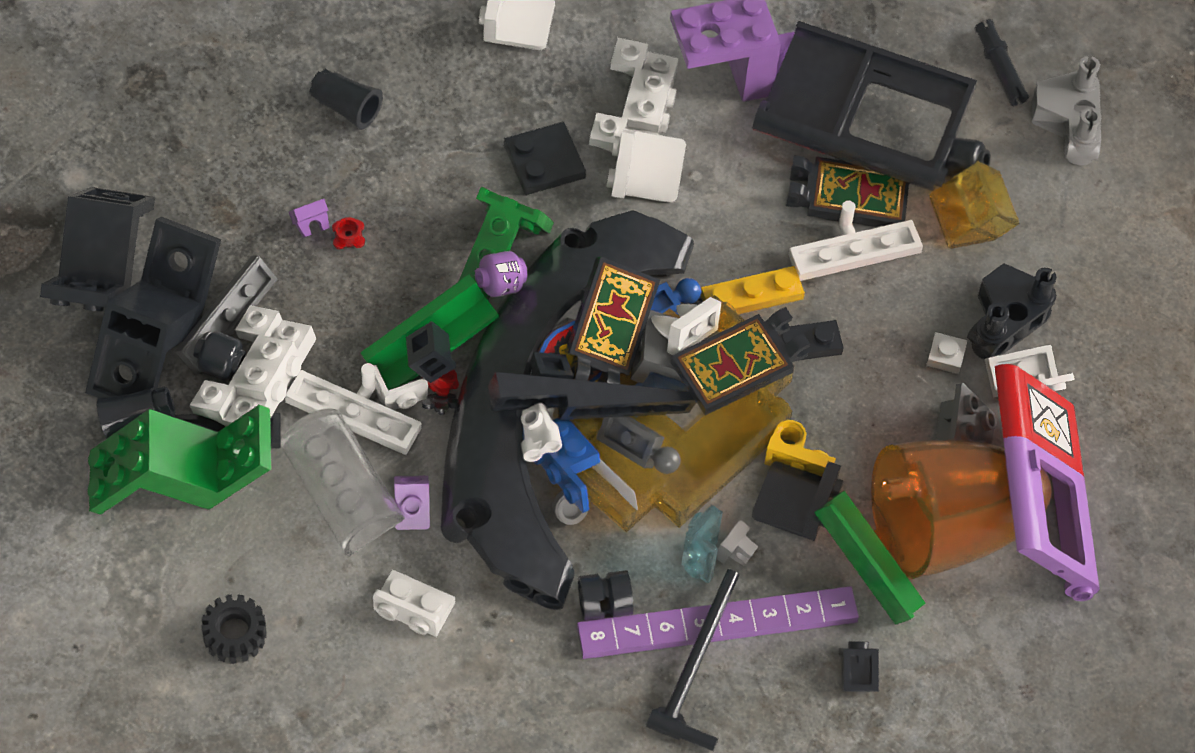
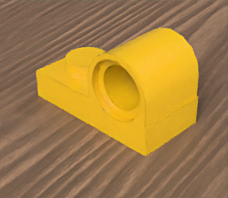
[764,420,836,476]

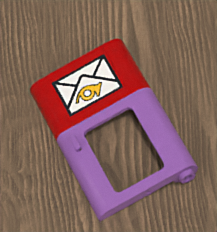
[994,364,1099,601]

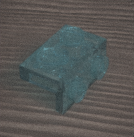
[681,504,723,583]

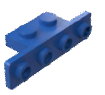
[523,417,600,513]

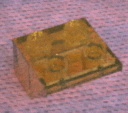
[929,161,1020,249]

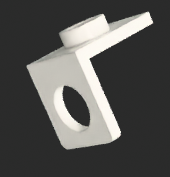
[374,365,428,410]

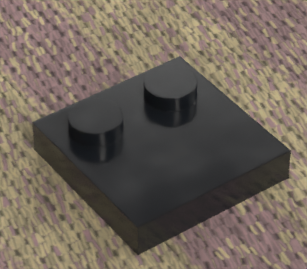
[504,121,586,196]

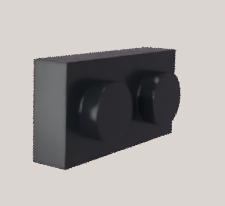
[779,320,844,360]

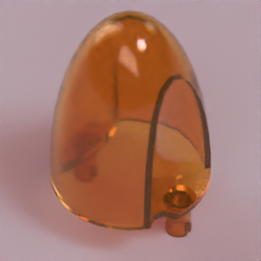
[871,440,1052,579]

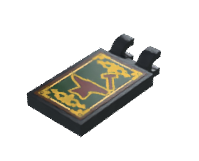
[786,155,909,227]
[565,257,660,384]
[670,307,810,416]

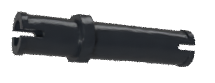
[974,19,1029,106]

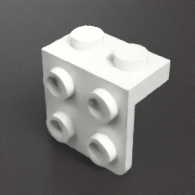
[479,0,555,50]
[607,129,686,203]
[985,345,1074,398]

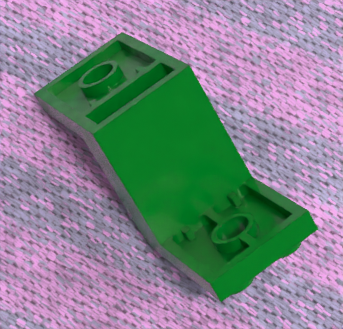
[87,405,271,515]

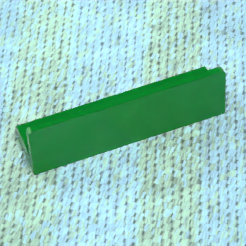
[361,274,499,390]
[814,490,925,625]

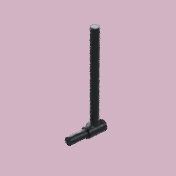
[646,569,740,751]

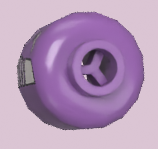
[475,251,527,297]

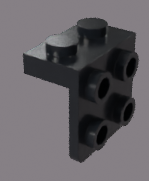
[752,461,844,541]

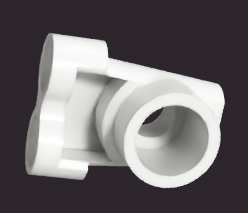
[521,403,562,462]

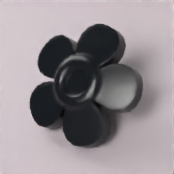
[422,393,458,415]

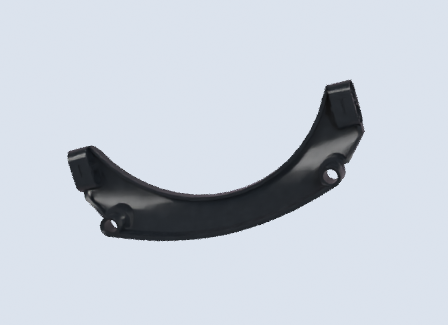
[440,210,695,610]

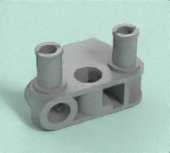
[1032,56,1102,166]

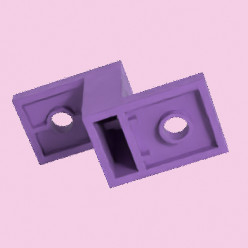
[670,0,794,102]

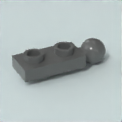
[596,416,681,474]

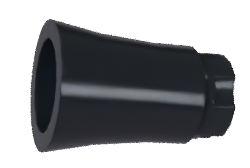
[309,69,383,130]
[97,386,176,439]

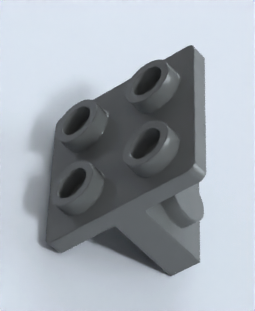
[933,383,997,473]

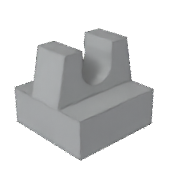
[713,520,758,566]

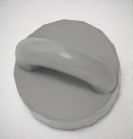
[551,491,588,525]

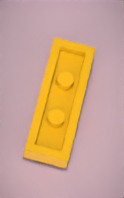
[701,266,805,319]

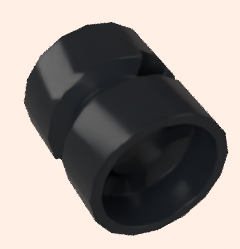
[578,570,634,621]

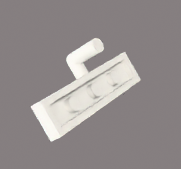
[788,201,923,281]
[285,363,421,455]

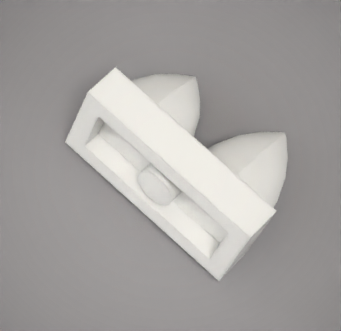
[651,297,721,355]

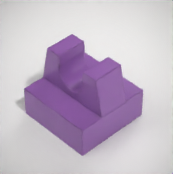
[289,199,330,238]

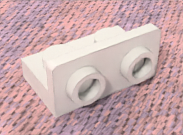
[373,569,455,637]

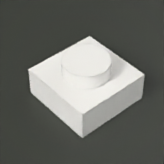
[927,332,968,374]

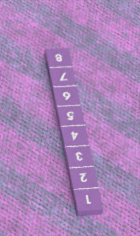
[577,586,859,659]

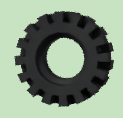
[201,594,267,664]

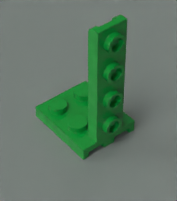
[458,187,554,340]

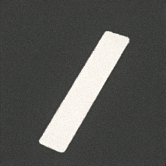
[592,459,638,510]

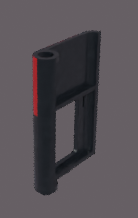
[752,21,977,192]

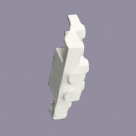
[589,38,678,152]
[190,305,316,426]

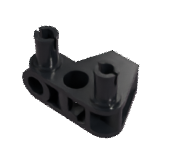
[967,263,1057,359]

